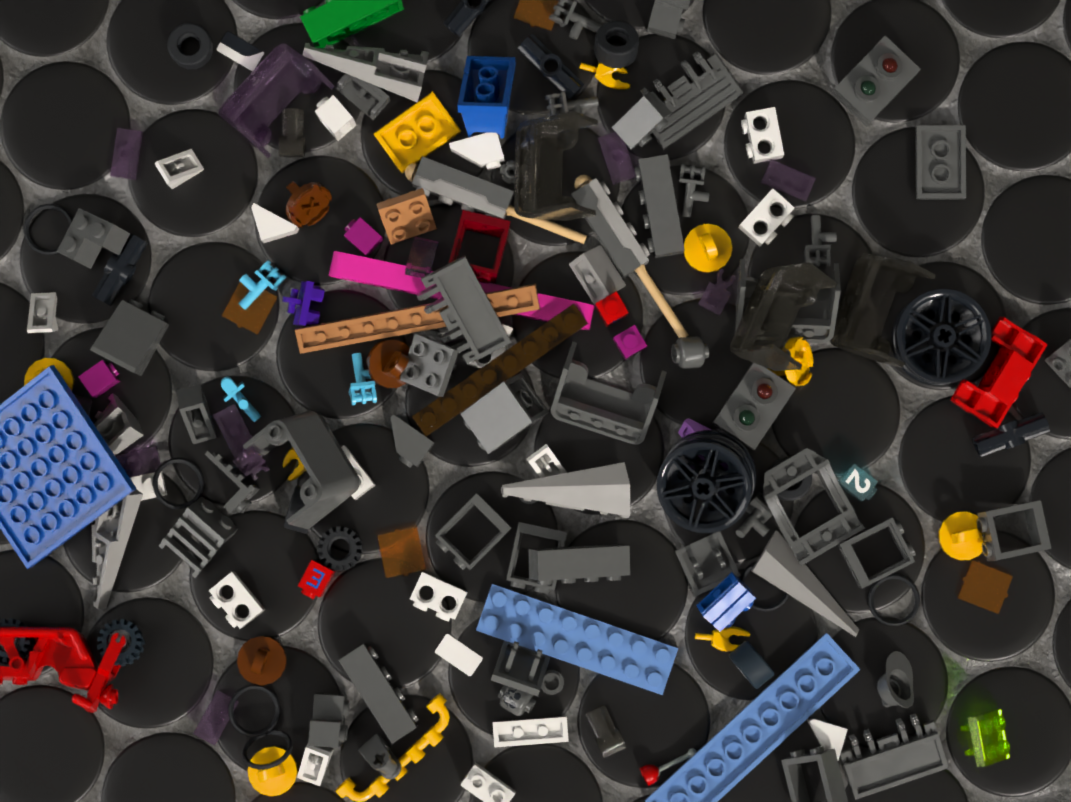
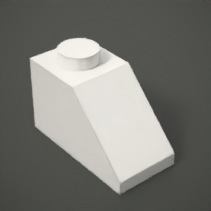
[449,132,505,170]

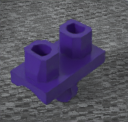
[282,281,325,326]

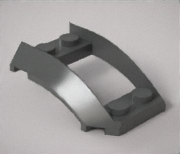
[763,448,865,566]

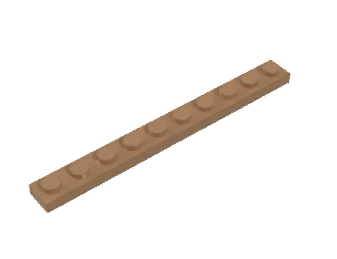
[295,284,540,354]

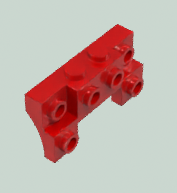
[950,316,1048,428]

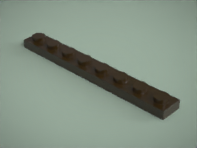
[412,304,588,437]

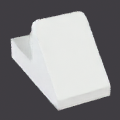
[27,292,58,333]

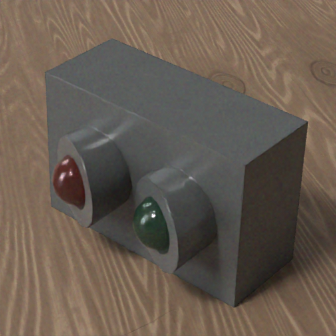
[831,36,921,127]
[712,361,796,451]

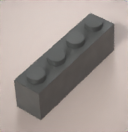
[634,154,685,258]
[529,544,630,585]
[338,643,419,744]

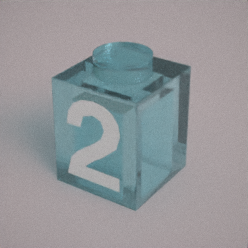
[838,464,878,502]

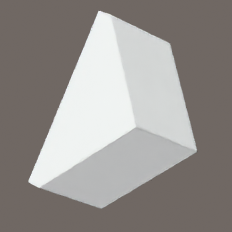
[155,149,204,189]
[251,203,299,243]
[527,444,567,478]
[807,718,848,760]
[297,744,333,786]

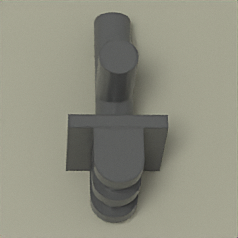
[549,0,602,40]
[545,92,599,125]
[679,163,709,217]
[804,215,837,267]
[736,492,772,538]

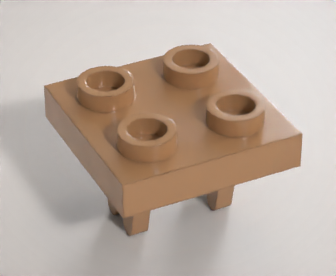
[376,188,437,244]

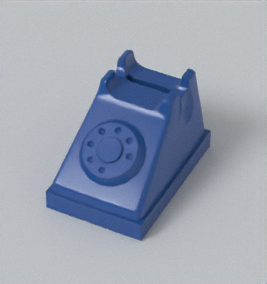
[457,56,516,139]

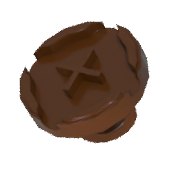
[286,181,332,227]
[367,339,410,388]
[237,636,287,685]

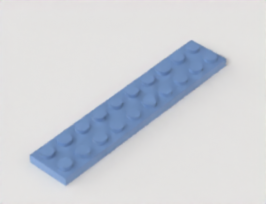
[645,633,860,802]

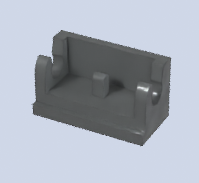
[336,73,391,120]

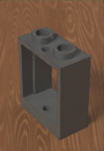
[435,493,512,570]
[976,500,1052,561]
[837,518,916,589]
[506,522,567,594]
[781,746,848,802]

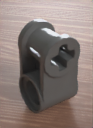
[358,733,402,780]

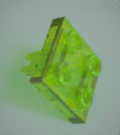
[960,709,1010,767]

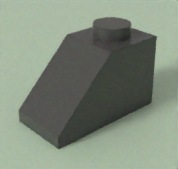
[177,384,217,444]
[391,414,435,468]

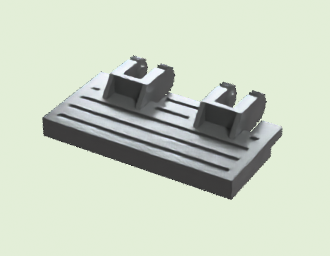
[640,51,743,150]
[417,255,511,364]
[840,713,949,800]

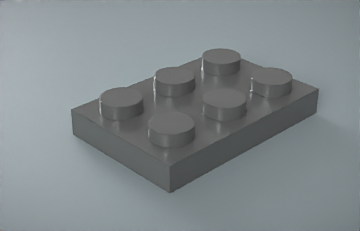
[915,125,966,200]

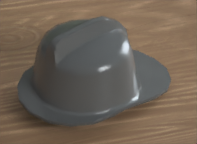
[877,651,914,708]

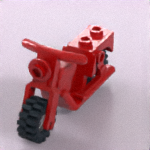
[0,618,145,713]

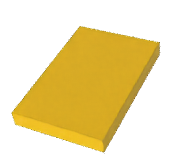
[374,92,461,174]

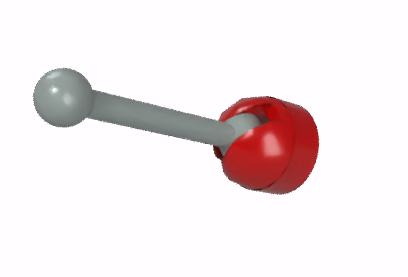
[639,748,697,786]

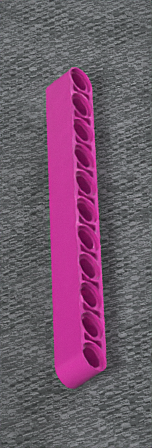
[329,251,594,330]

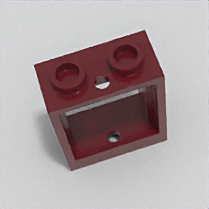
[449,210,511,283]

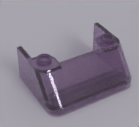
[219,44,334,158]

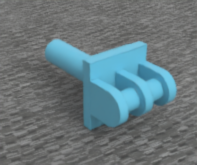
[238,260,286,310]
[348,353,377,405]
[221,376,261,422]

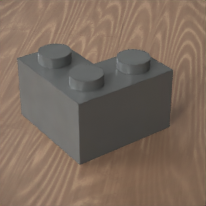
[647,0,690,39]
[57,208,130,269]
[308,693,350,748]

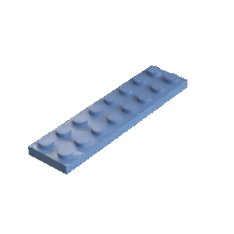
[476,584,678,695]

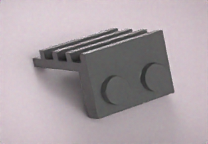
[205,451,260,514]
[159,497,239,578]

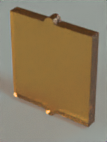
[514,0,559,31]
[222,282,278,335]
[378,528,426,578]
[958,560,1013,614]

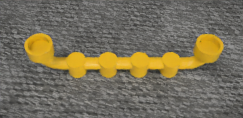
[335,693,450,802]

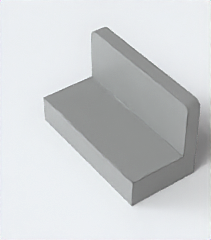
[569,245,626,305]

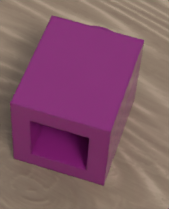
[344,217,383,257]
[613,325,647,360]
[78,360,120,398]

